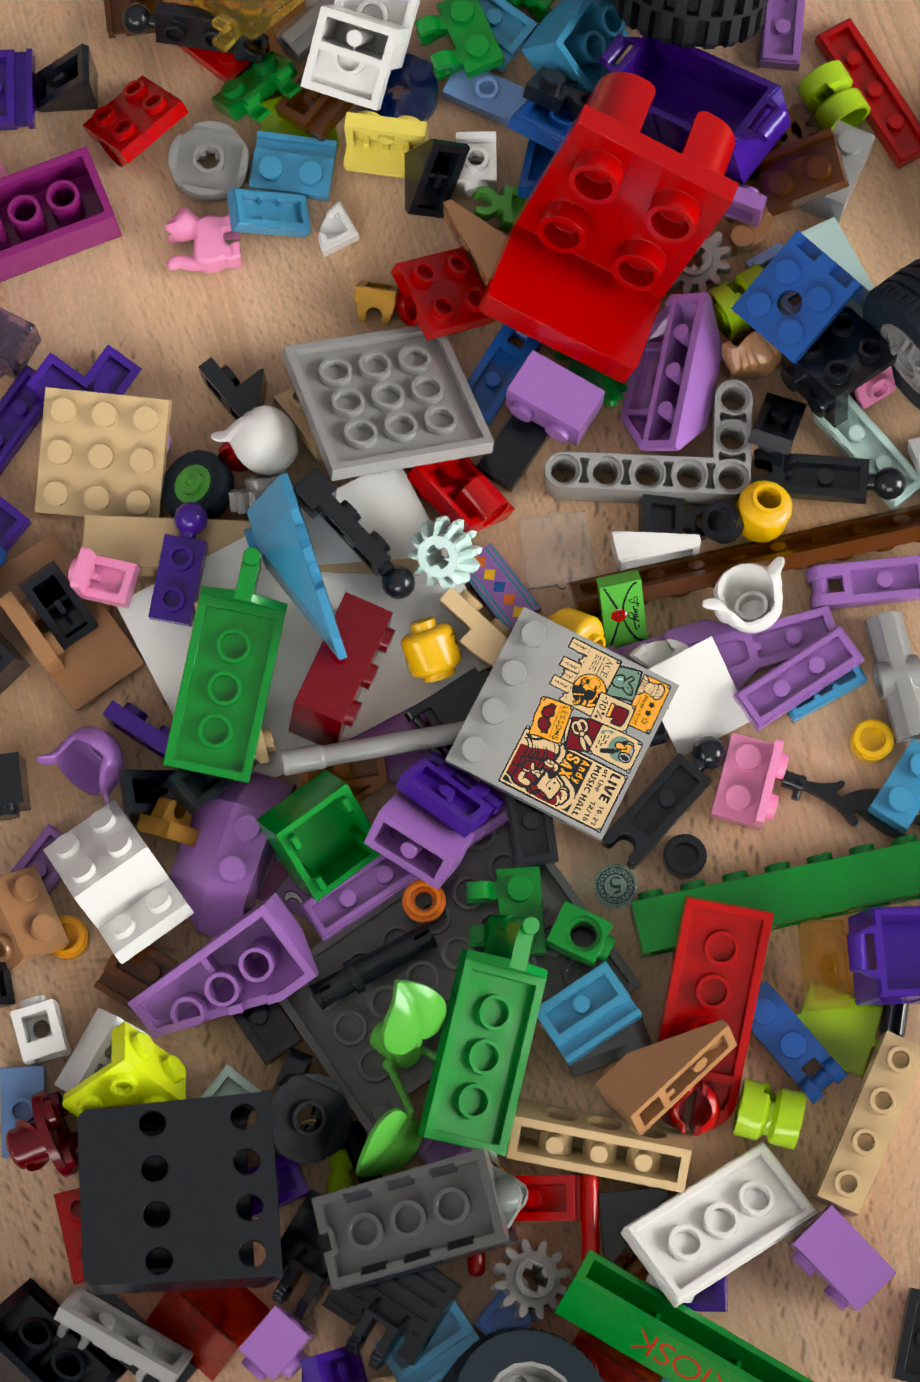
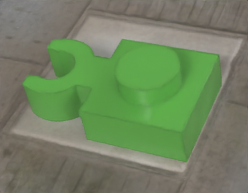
[472,185,527,230]

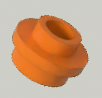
[402,879,446,923]

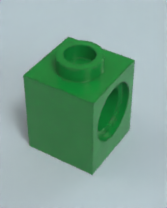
[546,901,617,969]

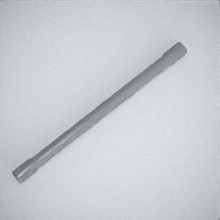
[281,707,669,776]

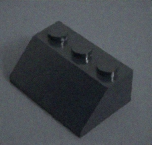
[0,1278,128,1382]

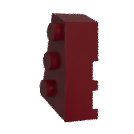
[288,592,396,745]

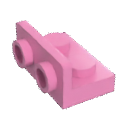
[710,733,789,830]

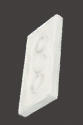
[620,1141,818,1308]

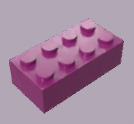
[0,146,122,282]

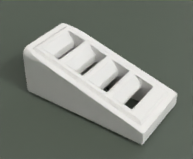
[610,531,701,572]

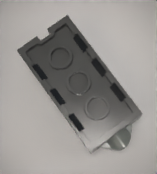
[311,1148,528,1292]

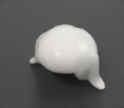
[211,405,298,475]
[702,556,785,634]

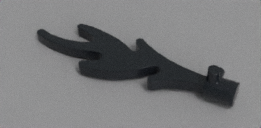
[781,770,920,838]

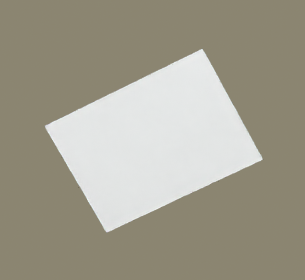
[117,469,488,778]

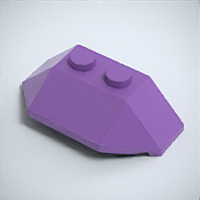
[621,292,722,451]
[169,772,297,938]

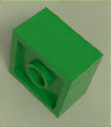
[256,769,381,902]

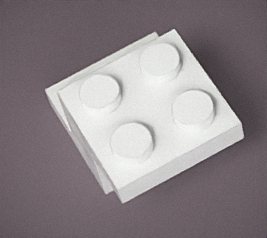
[300,0,420,111]
[43,799,194,964]

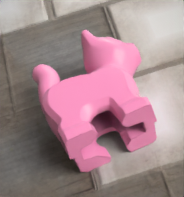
[165,208,242,273]

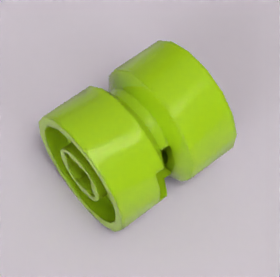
[797,60,871,130]
[706,264,782,339]
[732,1078,807,1150]

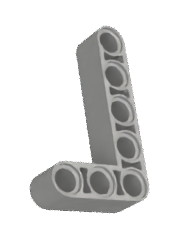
[544,379,753,507]

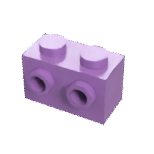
[506,350,605,446]
[364,790,475,890]
[788,1205,897,1311]
[238,1306,316,1381]

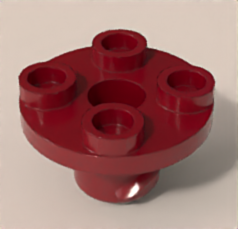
[6,1090,79,1177]

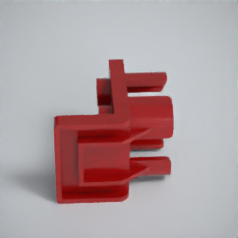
[479,72,739,382]

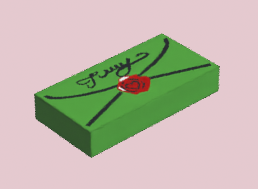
[596,569,648,648]

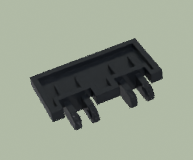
[271,1189,463,1371]

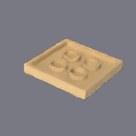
[35,387,172,518]

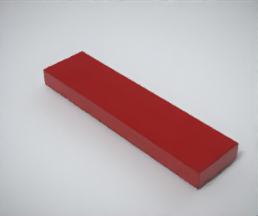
[814,18,920,169]

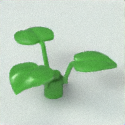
[355,979,446,1177]

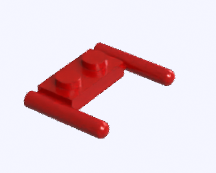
[467,1174,600,1277]

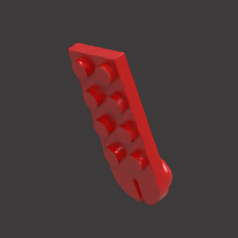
[656,895,774,1136]

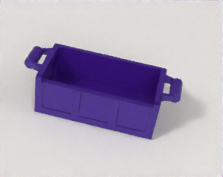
[598,34,791,184]
[847,906,920,1006]

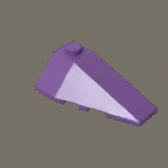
[128,892,319,1038]

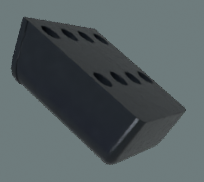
[77,1090,283,1295]

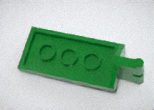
[163,547,288,783]
[417,914,548,1156]

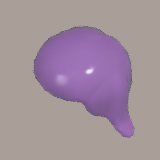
[36,725,125,804]

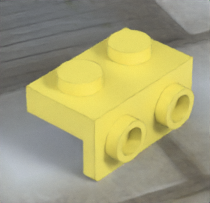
[343,110,428,178]

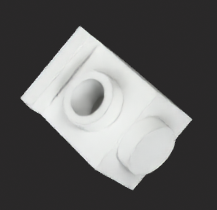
[456,131,497,198]
[10,995,73,1066]

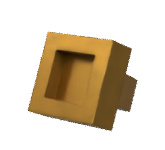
[354,280,400,325]
[136,797,199,847]

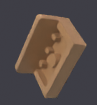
[0,865,70,972]

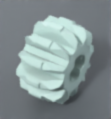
[408,515,483,590]

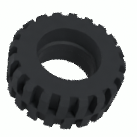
[613,0,768,49]

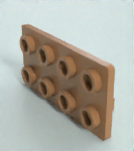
[0,533,145,711]

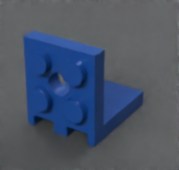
[731,230,869,364]

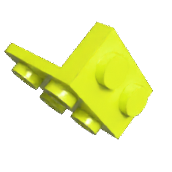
[62,1021,186,1117]

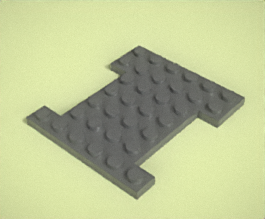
[279,823,641,1141]

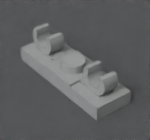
[54,1286,194,1382]

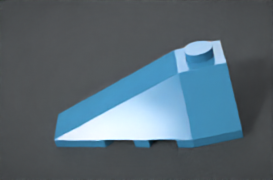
[521,0,629,92]
[244,473,348,660]

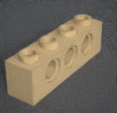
[811,1030,920,1217]
[507,1099,693,1193]

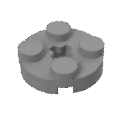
[168,121,250,202]

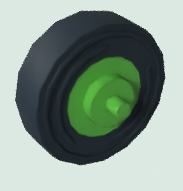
[161,450,234,519]

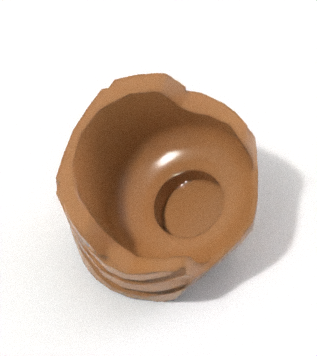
[721,329,782,380]

